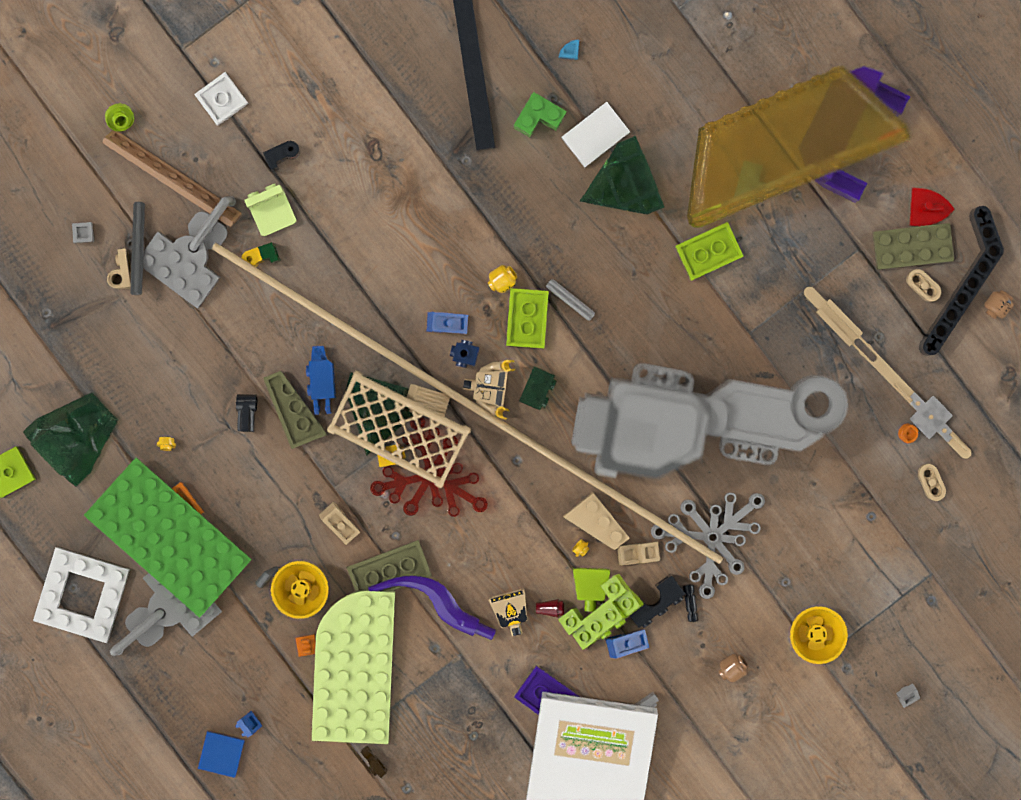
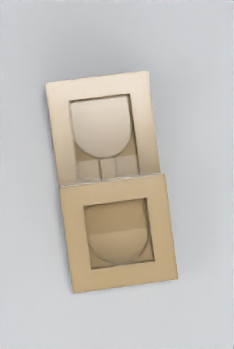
[617,542,660,565]

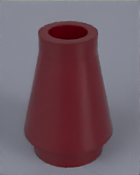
[536,599,564,618]

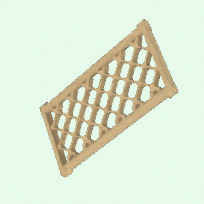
[327,371,471,488]

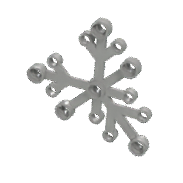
[651,492,765,599]

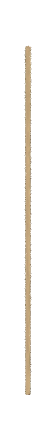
[212,243,723,564]

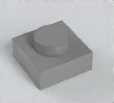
[72,222,94,243]
[896,683,920,708]

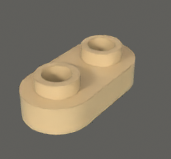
[906,269,941,302]
[918,464,946,501]

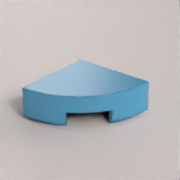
[559,40,579,60]

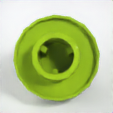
[105,103,134,132]

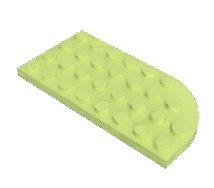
[312,590,395,744]

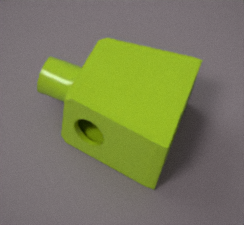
[573,568,610,612]

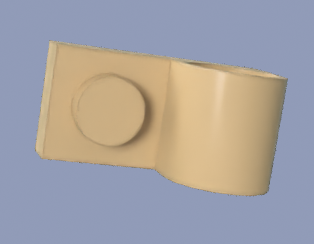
[107,248,131,289]
[319,502,360,545]

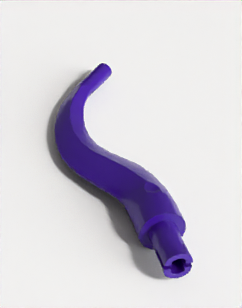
[368,576,496,640]

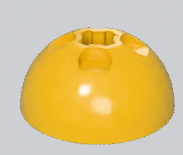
[271,561,329,619]
[790,606,848,664]

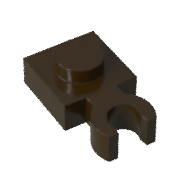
[360,745,387,778]

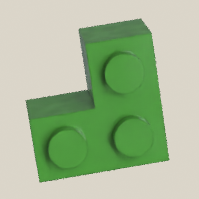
[514,92,567,138]

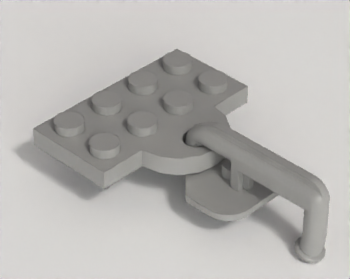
[143,196,236,308]
[110,573,222,656]

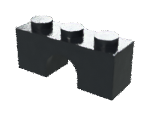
[630,574,685,628]

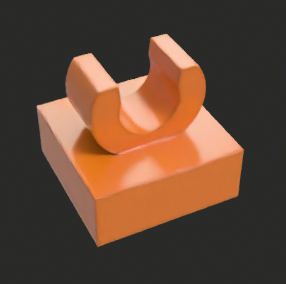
[295,634,316,657]

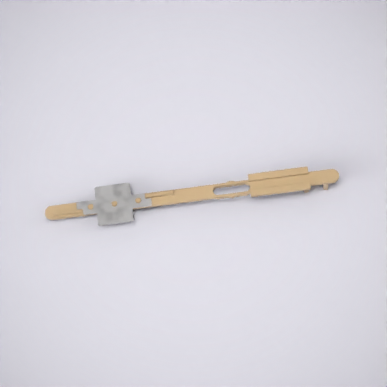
[804,287,971,459]

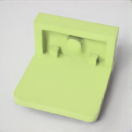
[244,184,296,236]

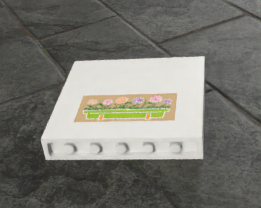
[526,692,658,800]

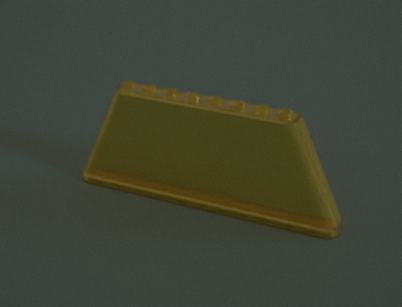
[687,65,912,228]

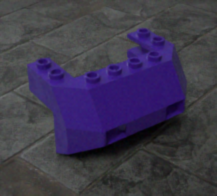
[799,66,910,203]

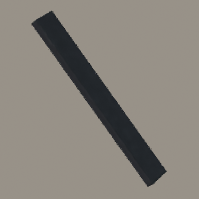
[453,0,495,151]

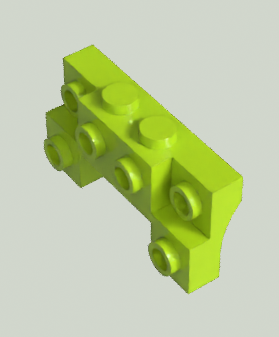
[558,574,644,650]

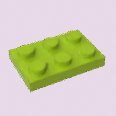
[675,222,744,281]
[506,288,549,349]

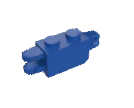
[306,346,336,415]

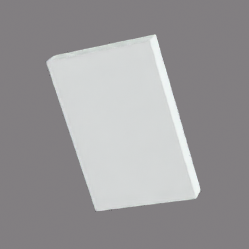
[561,102,630,168]

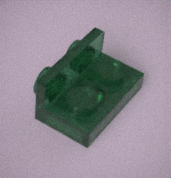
[519,367,557,410]

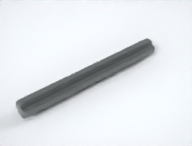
[130,202,145,296]

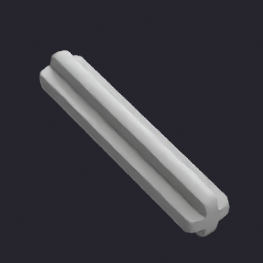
[546,279,595,321]

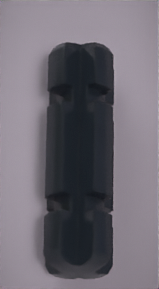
[683,584,698,622]

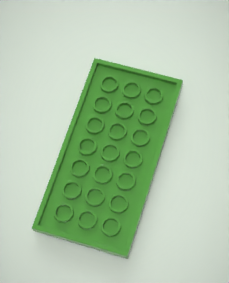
[84,457,252,618]

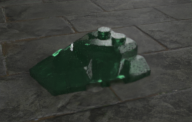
[23,392,119,487]

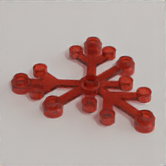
[370,416,488,517]

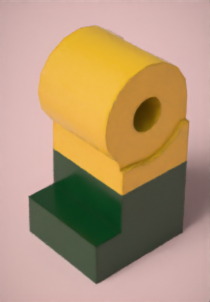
[241,242,281,267]

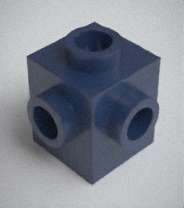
[450,339,479,368]

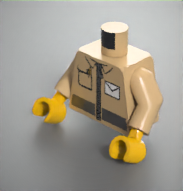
[463,360,515,420]

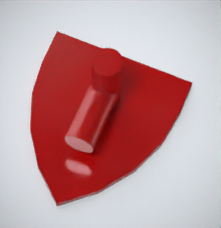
[909,188,955,226]

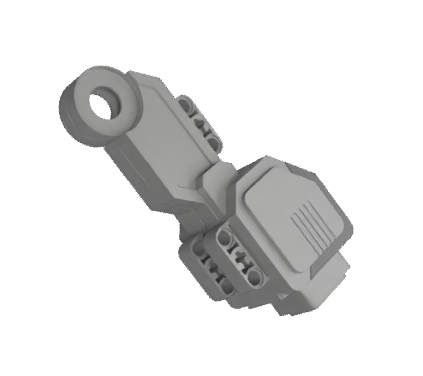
[571,363,848,479]

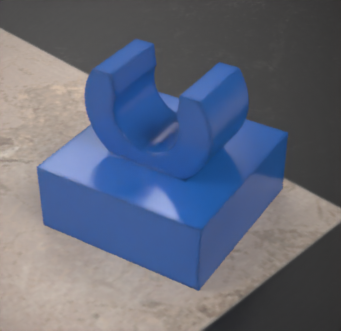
[235,711,262,738]

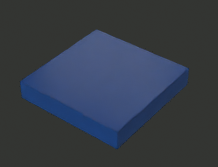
[198,730,245,778]

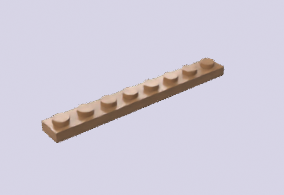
[102,130,242,227]

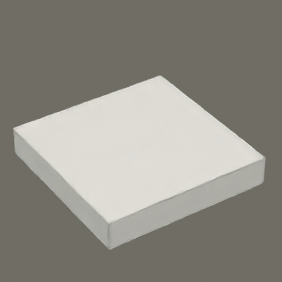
[194,72,249,126]

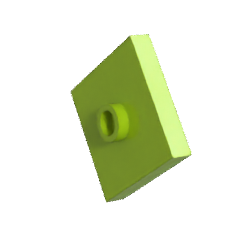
[0,446,36,498]

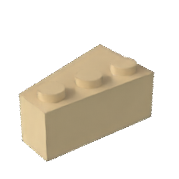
[563,492,629,550]

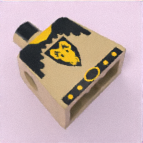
[489,588,527,636]

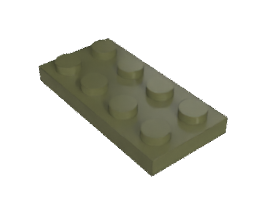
[872,223,954,270]
[347,540,432,592]

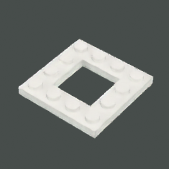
[33,547,130,643]

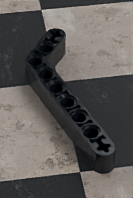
[919,206,1004,356]

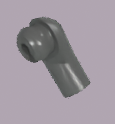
[255,566,280,588]

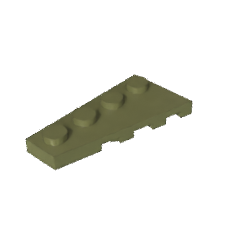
[263,371,328,449]

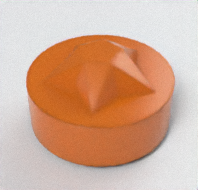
[898,423,918,443]

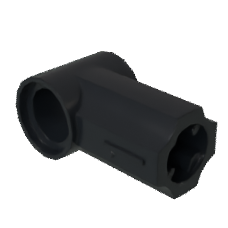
[236,394,257,432]

